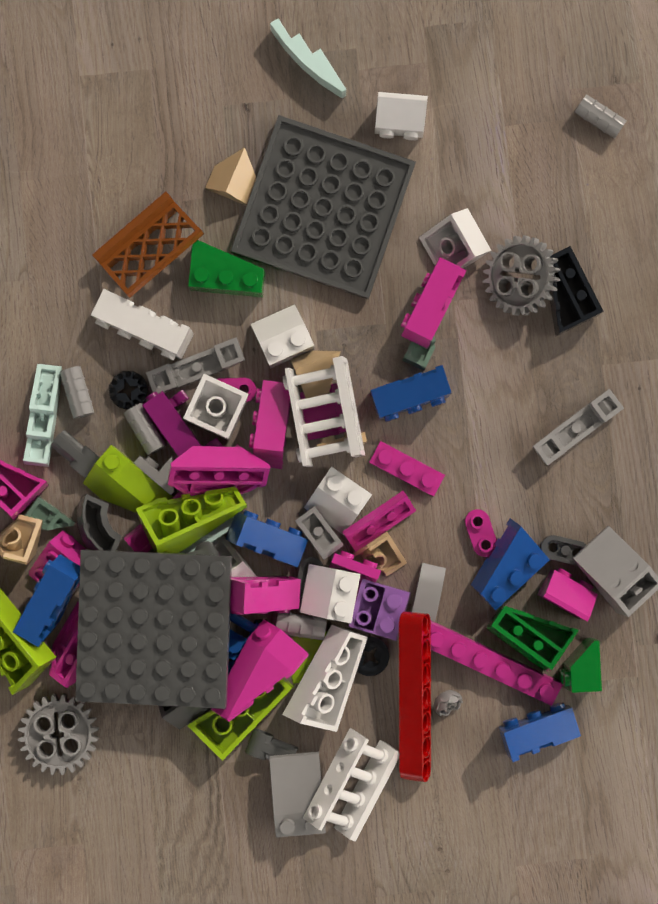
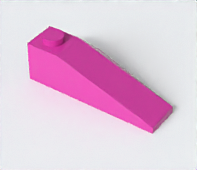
[211,619,309,722]

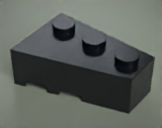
[549,246,604,337]

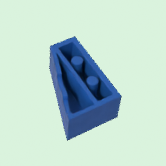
[370,365,452,422]
[226,510,308,567]
[471,518,550,610]
[13,554,80,647]
[498,703,581,762]

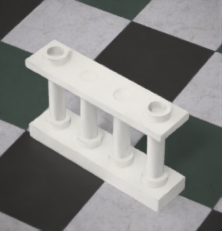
[283,356,365,467]
[303,728,399,841]

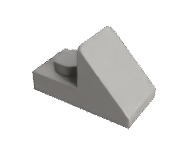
[134,456,176,496]
[295,506,344,560]

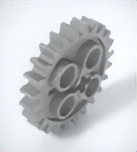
[483,235,560,316]
[18,693,99,775]

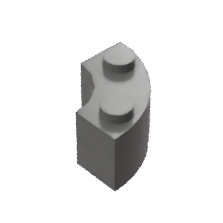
[77,494,122,551]

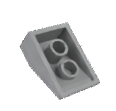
[269,752,326,838]

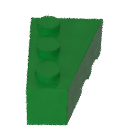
[188,240,265,298]
[486,606,579,672]

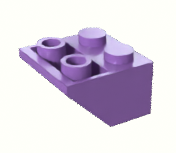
[349,579,411,641]

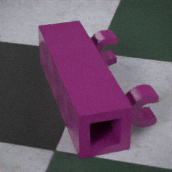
[143,390,223,457]

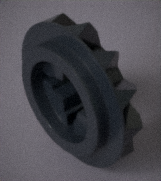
[109,371,148,410]
[357,637,389,676]

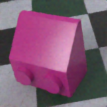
[537,568,598,622]

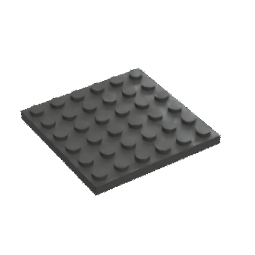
[231,115,416,300]
[75,549,232,709]

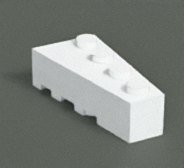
[91,289,194,361]
[282,625,368,732]

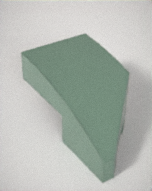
[402,337,436,371]
[25,496,76,531]

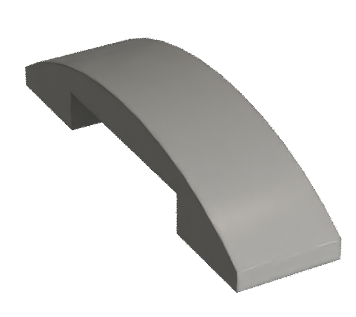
[146,337,245,394]
[532,389,624,466]
[411,563,446,622]

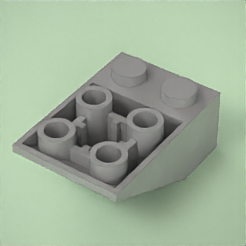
[572,526,658,617]

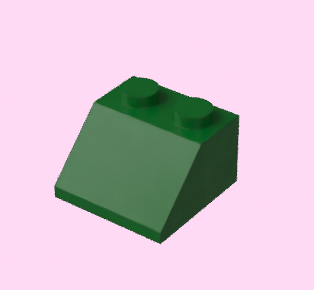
[559,637,602,693]

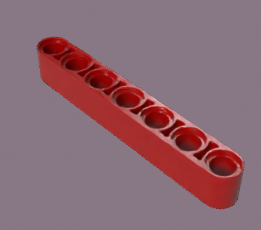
[399,611,431,782]

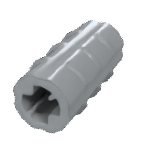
[574,94,627,139]
[60,366,94,419]
[124,403,166,456]
[276,612,327,640]

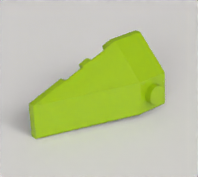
[83,445,174,513]
[136,486,247,553]

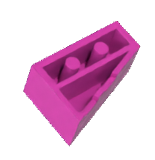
[401,257,467,349]
[249,380,291,469]
[0,460,48,520]
[230,576,301,614]

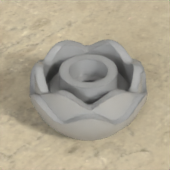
[434,690,463,716]

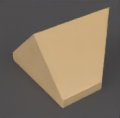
[205,147,256,206]
[290,351,341,398]
[0,514,43,565]
[353,532,407,576]

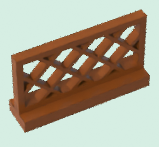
[92,191,204,298]

